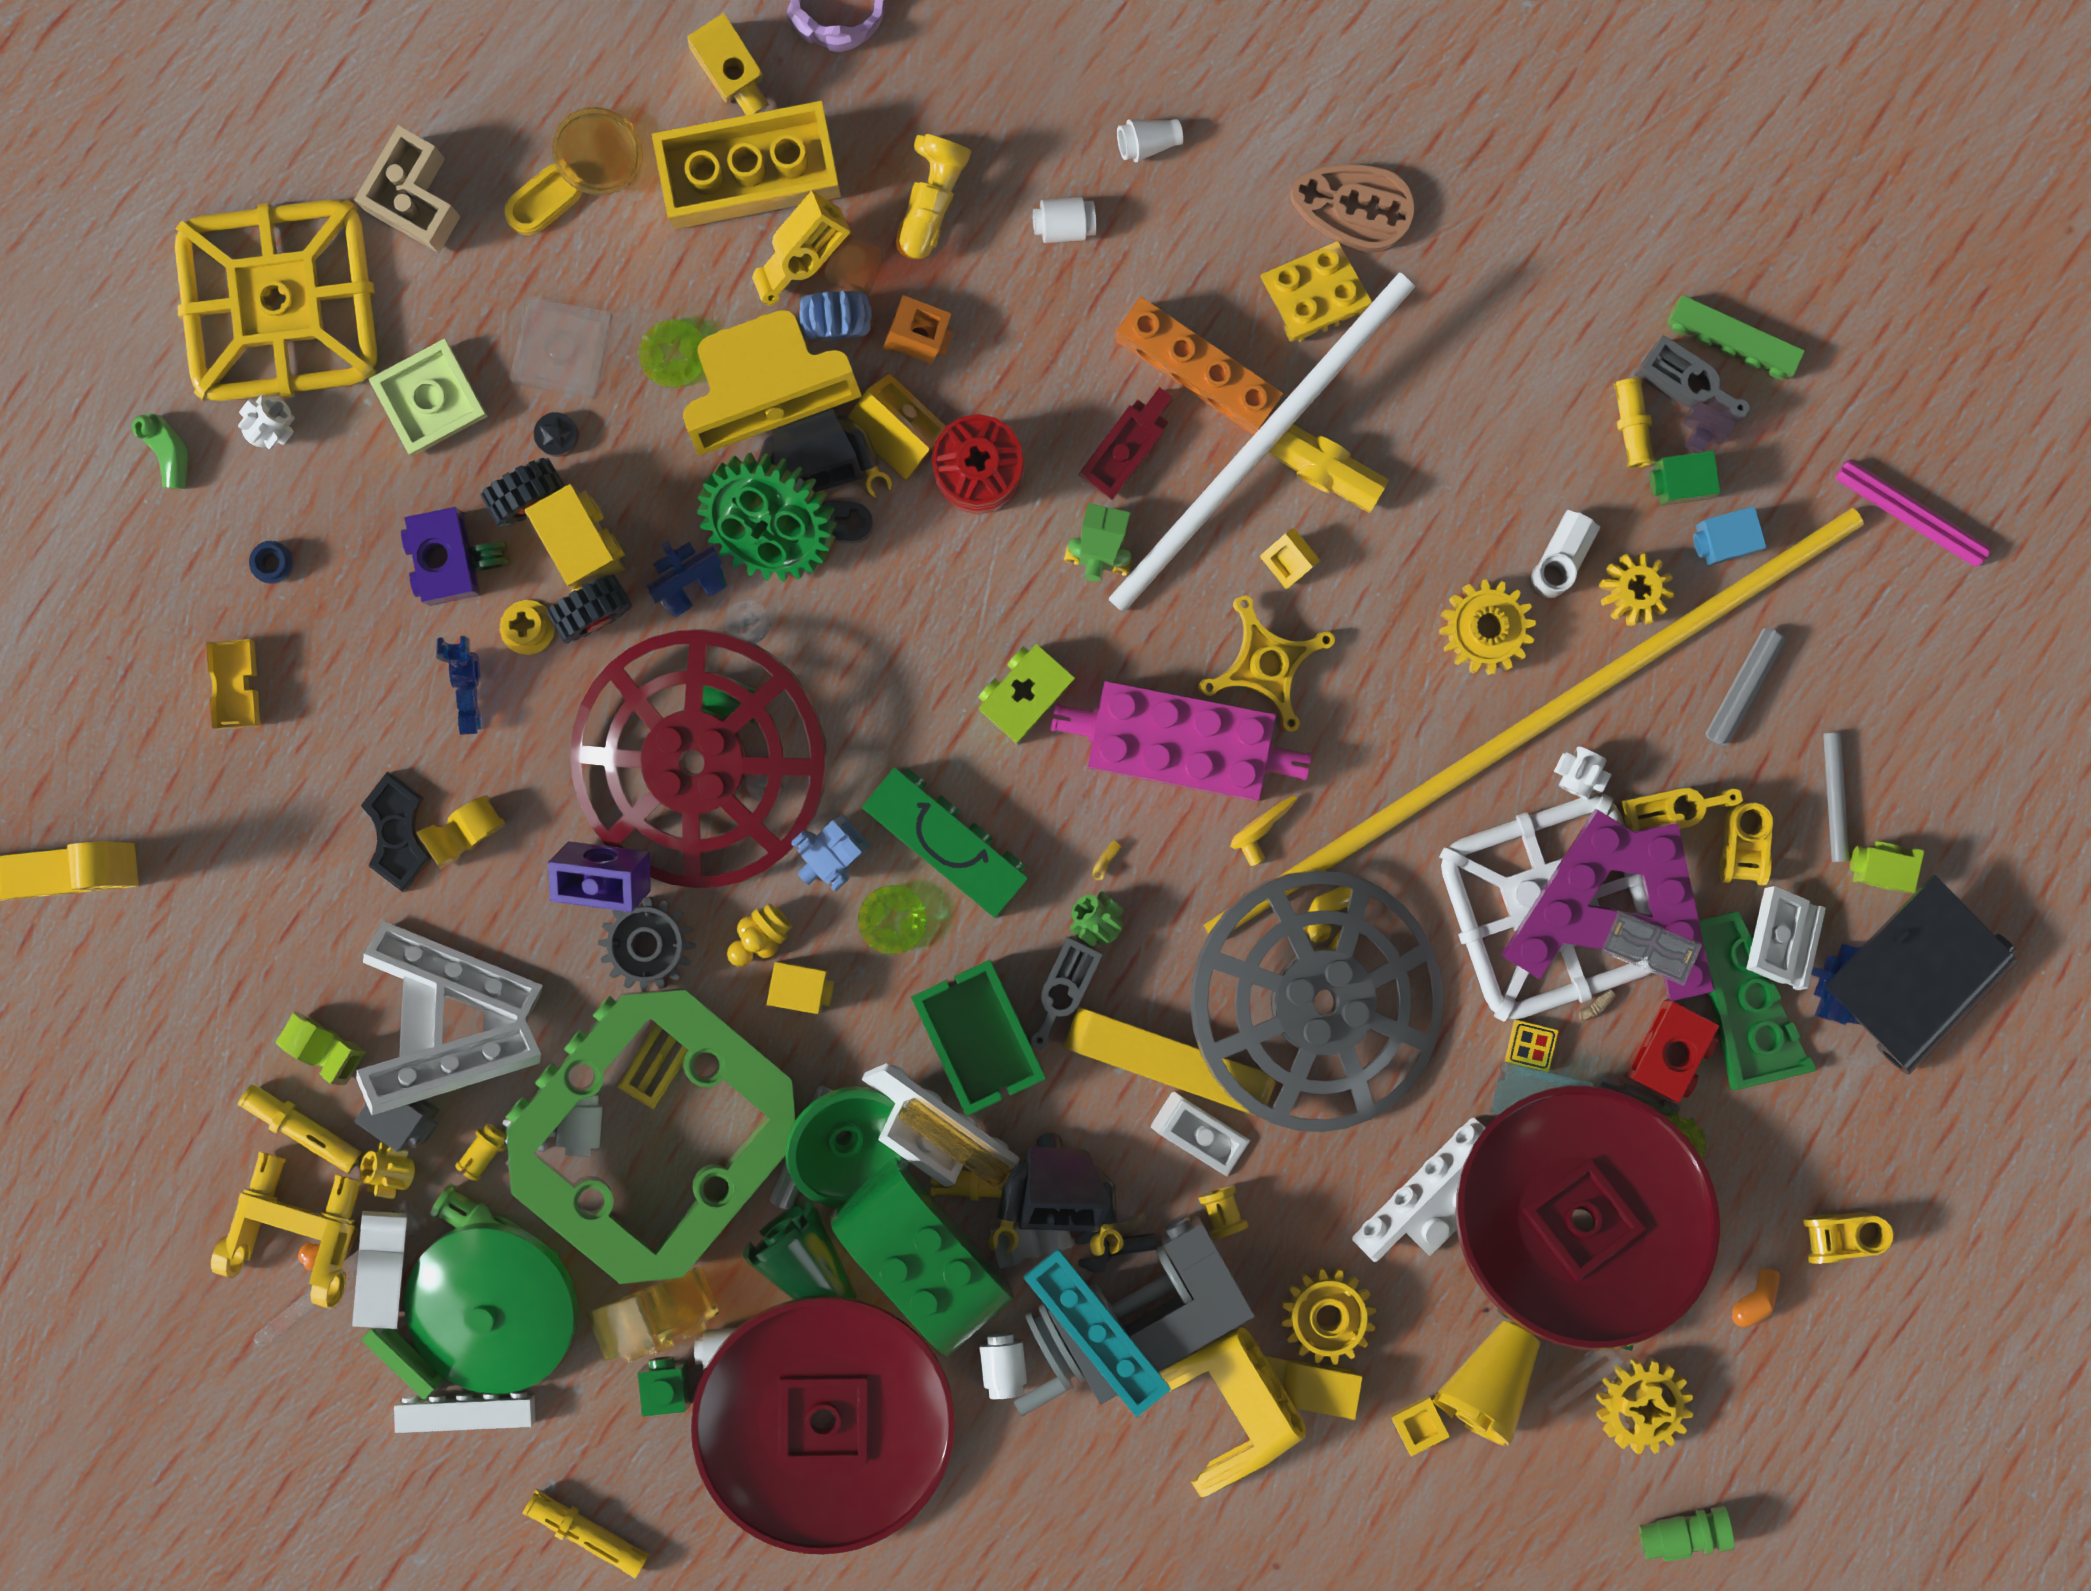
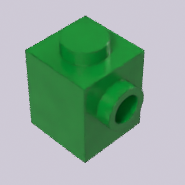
[1649,451,1720,506]
[638,1356,692,1417]

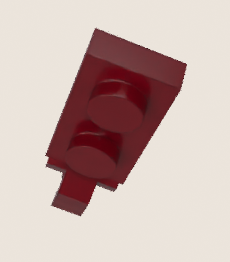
[1078,387,1173,501]

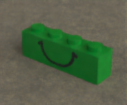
[861,767,1028,918]

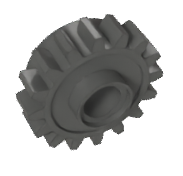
[598,897,696,992]

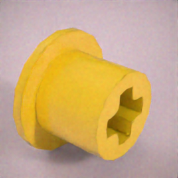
[499,600,555,655]

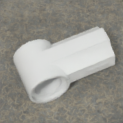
[1531,510,1600,598]

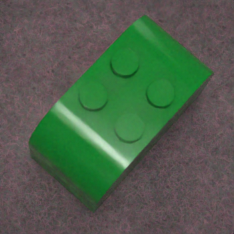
[830,1156,1014,1357]

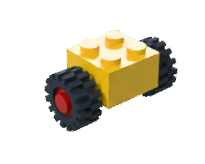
[480,458,632,644]

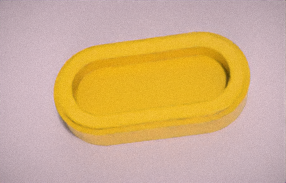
[505,163,583,236]

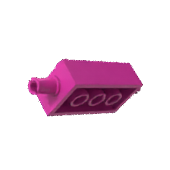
[1051,681,1311,802]

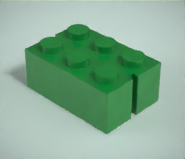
[911,959,1046,1116]

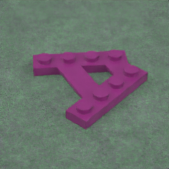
[1501,808,1714,1001]

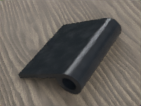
[1824,875,2018,1075]

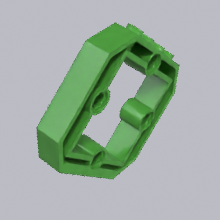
[506,988,795,1284]

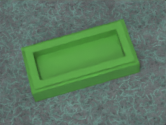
[361,1328,446,1400]

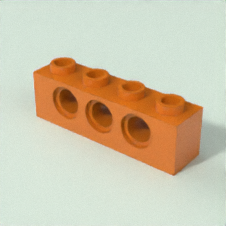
[1114,296,1283,436]

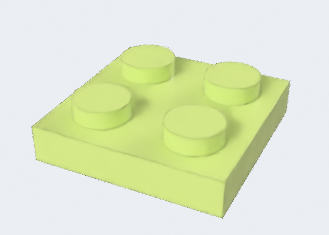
[369,338,488,457]

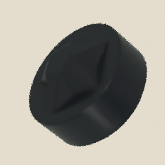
[534,412,579,457]

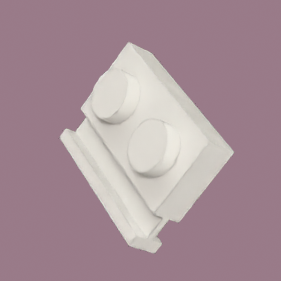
[1746,886,1826,990]

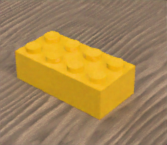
[651,101,842,230]

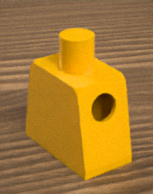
[687,12,770,115]

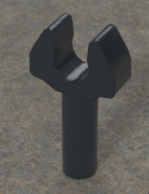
[1075,1230,1157,1272]

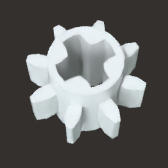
[238,394,295,450]
[1554,746,1612,800]

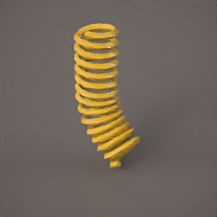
[1092,839,1122,880]

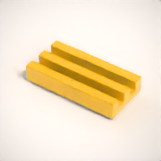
[617,1023,687,1109]

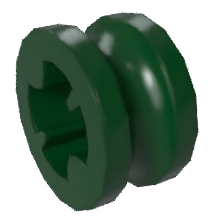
[468,541,511,571]

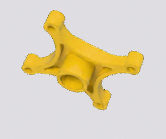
[1198,595,1335,732]

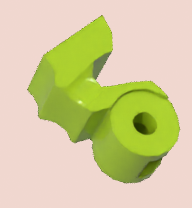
[275,1011,367,1085]

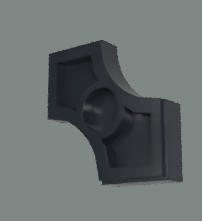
[361,771,432,892]

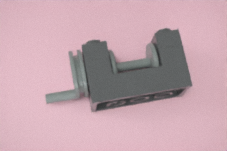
[1014,1213,1255,1417]

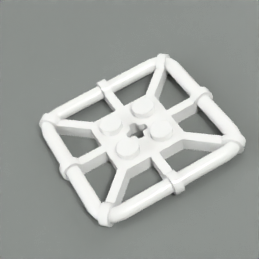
[1439,793,1656,1022]

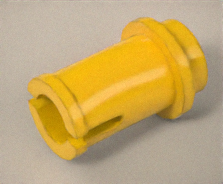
[455,1123,507,1181]

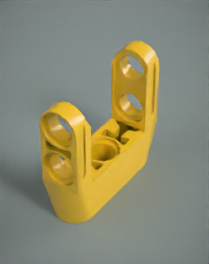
[1159,1327,1306,1497]

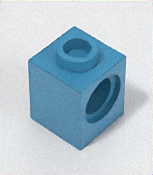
[1693,506,1766,566]

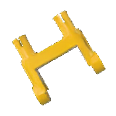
[211,1151,363,1309]

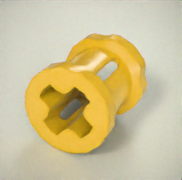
[1198,1185,1249,1239]

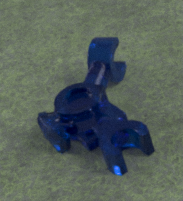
[436,636,482,735]

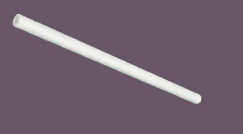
[1108,272,1416,613]

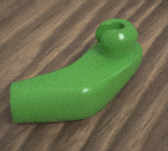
[132,413,188,489]

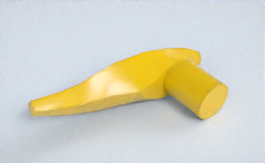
[1230,795,1298,866]

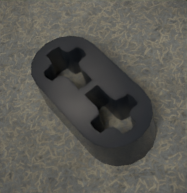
[822,501,874,543]

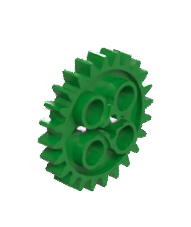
[697,453,837,582]

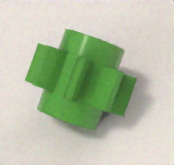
[1069,891,1124,948]

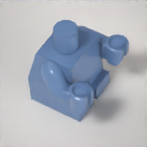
[792,814,872,891]

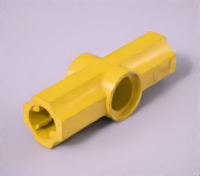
[1267,424,1389,513]

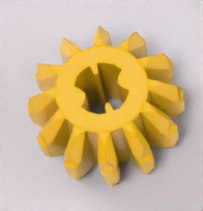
[1599,552,1674,626]

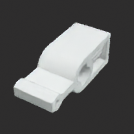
[352,1211,407,1329]

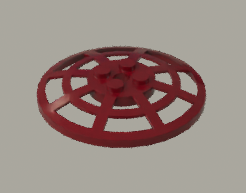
[570,629,827,888]

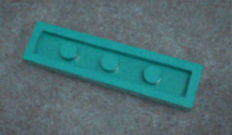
[1024,1248,1171,1418]

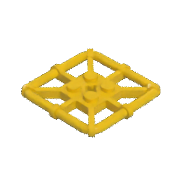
[175,199,377,401]

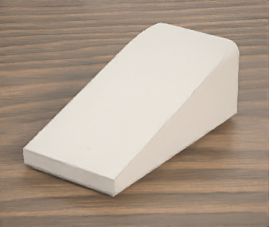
[1151,1092,1251,1177]

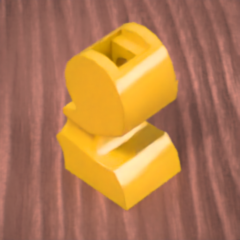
[416,794,506,869]

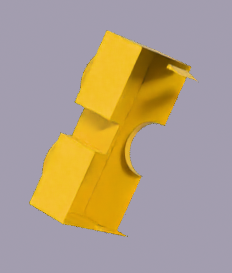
[206,639,260,730]

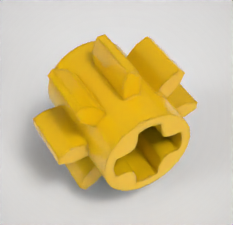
[360,1142,415,1199]

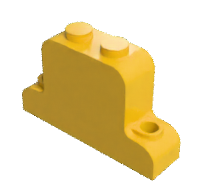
[683,310,862,456]

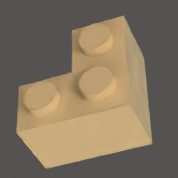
[354,125,461,253]

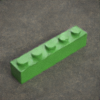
[1666,295,1804,380]

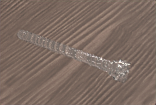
[254,1200,428,1348]

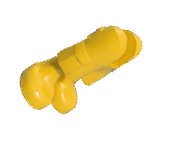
[896,134,971,259]

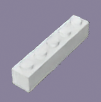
[394,1391,536,1433]

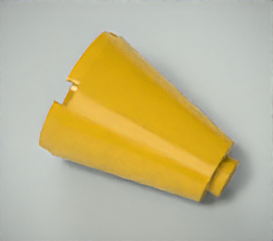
[1432,1321,1540,1446]

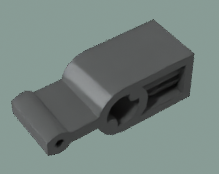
[1635,335,1751,423]
[1031,937,1103,1050]

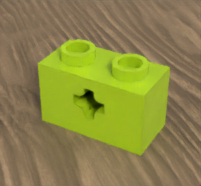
[978,644,1075,745]

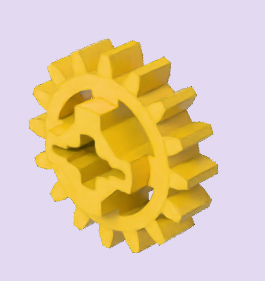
[1596,1357,1693,1454]

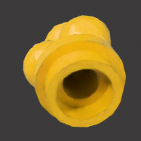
[727,903,792,967]

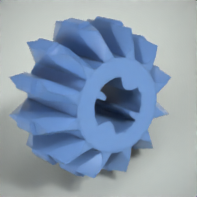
[798,290,872,341]

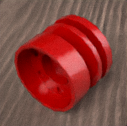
[932,414,1024,515]

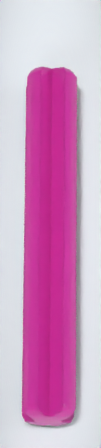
[1836,460,1991,567]

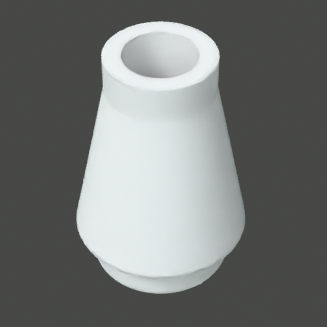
[1117,119,1183,162]

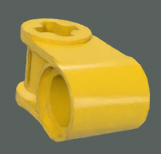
[1719,802,1773,886]
[1803,1211,1893,1263]

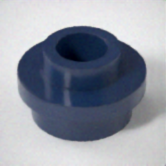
[249,541,294,584]

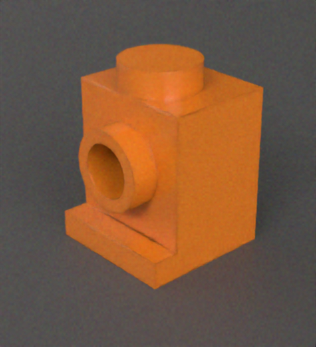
[882,295,953,364]

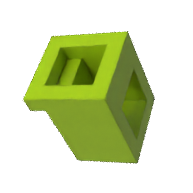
[1850,841,1924,893]

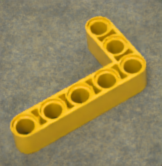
[0,841,139,901]

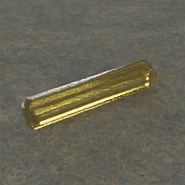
[898,1098,1010,1187]

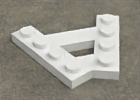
[356,921,543,1115]

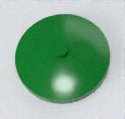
[404,1223,578,1394]

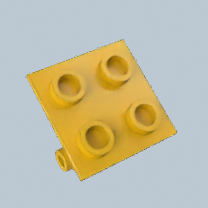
[1260,241,1372,342]

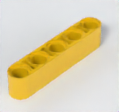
[1063,1006,1276,1116]

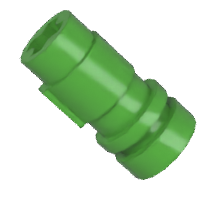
[1639,1506,1735,1562]

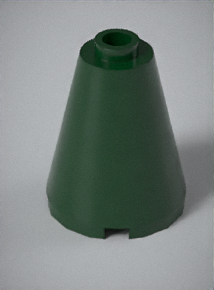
[742,1201,857,1300]

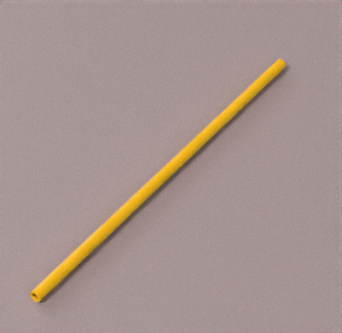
[1203,508,1864,934]

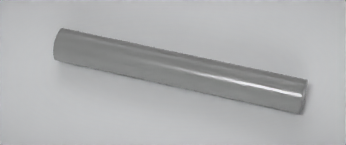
[1823,732,1849,862]

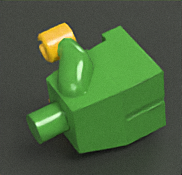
[1064,503,1132,582]

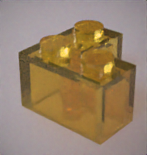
[586,1266,720,1363]

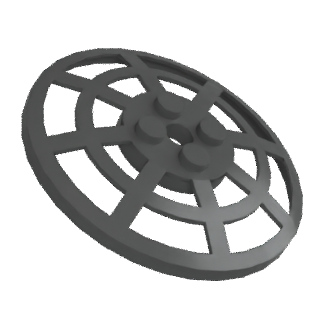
[1190,870,1443,1132]

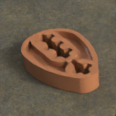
[1290,165,1414,253]

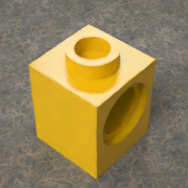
[767,961,834,1014]

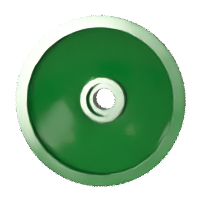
[785,1086,909,1208]

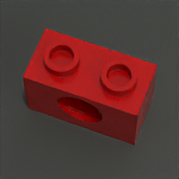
[1625,1000,1719,1103]

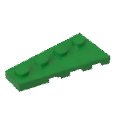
[1699,911,1817,1090]

